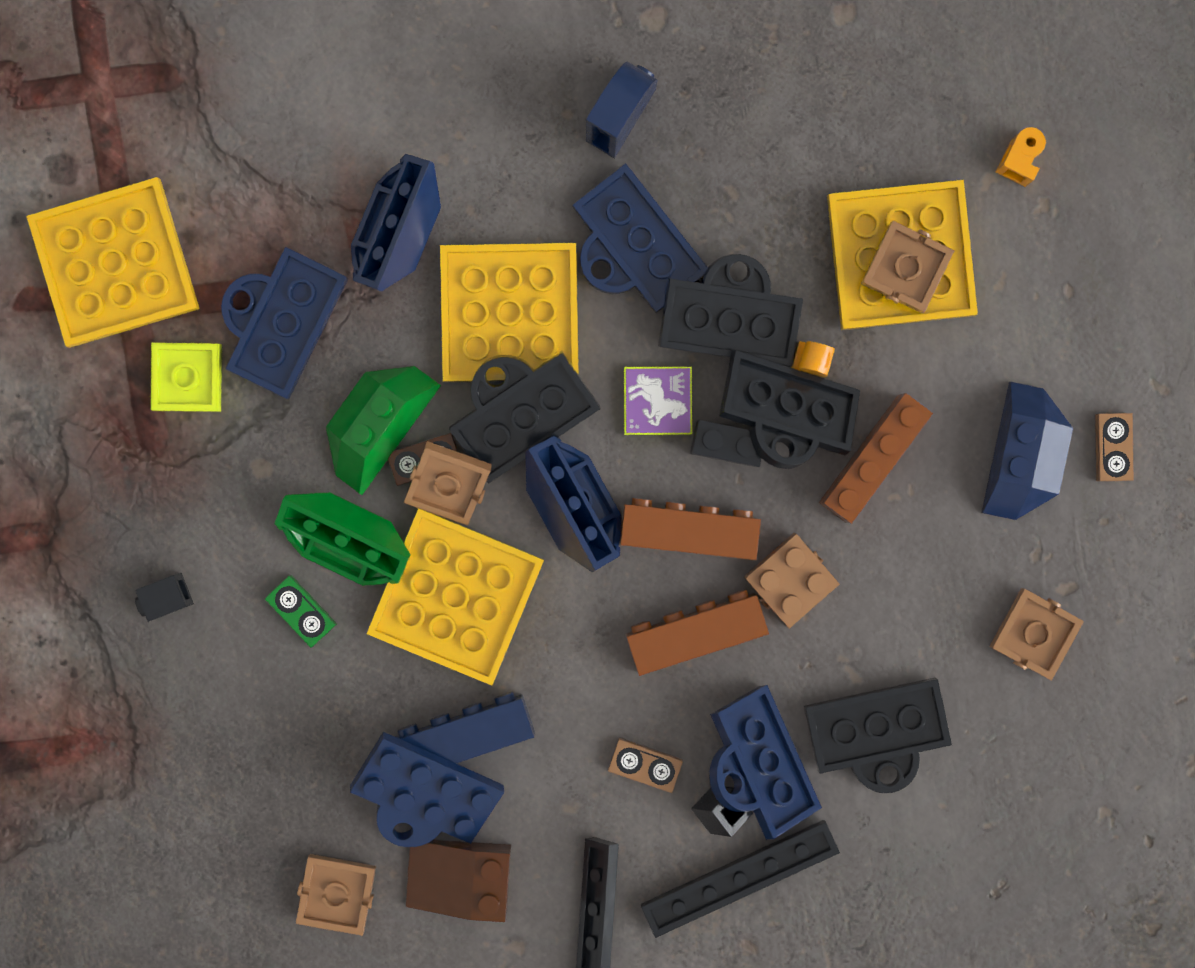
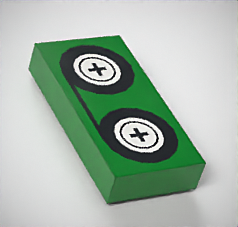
[265,575,337,648]

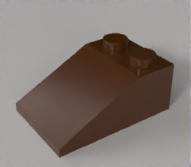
[406,840,511,922]

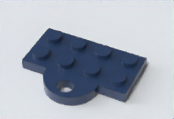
[572,163,708,313]
[221,247,349,399]
[709,685,822,840]
[350,732,504,847]

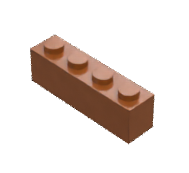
[818,393,933,524]
[620,498,761,560]
[626,590,769,676]

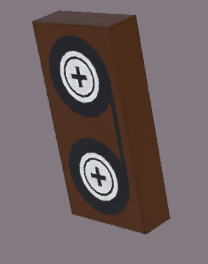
[388,433,458,486]

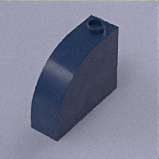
[586,61,658,159]

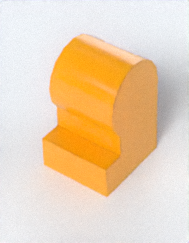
[995,127,1046,187]
[791,341,835,378]

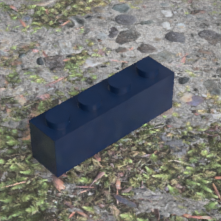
[395,692,535,763]

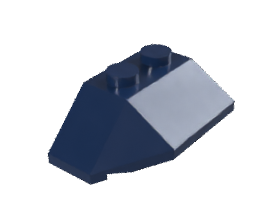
[351,154,441,291]
[981,382,1073,520]
[525,436,621,572]

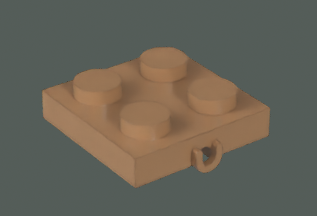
[861,221,955,313]
[404,441,492,525]
[744,533,840,629]
[989,588,1084,681]
[296,854,376,936]

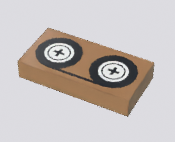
[1095,413,1134,481]
[608,738,683,793]

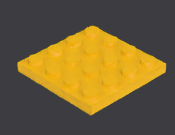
[26,177,200,348]
[827,180,978,330]
[440,243,579,382]
[367,508,544,686]

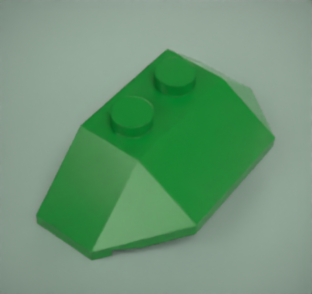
[326,366,441,495]
[274,492,411,586]

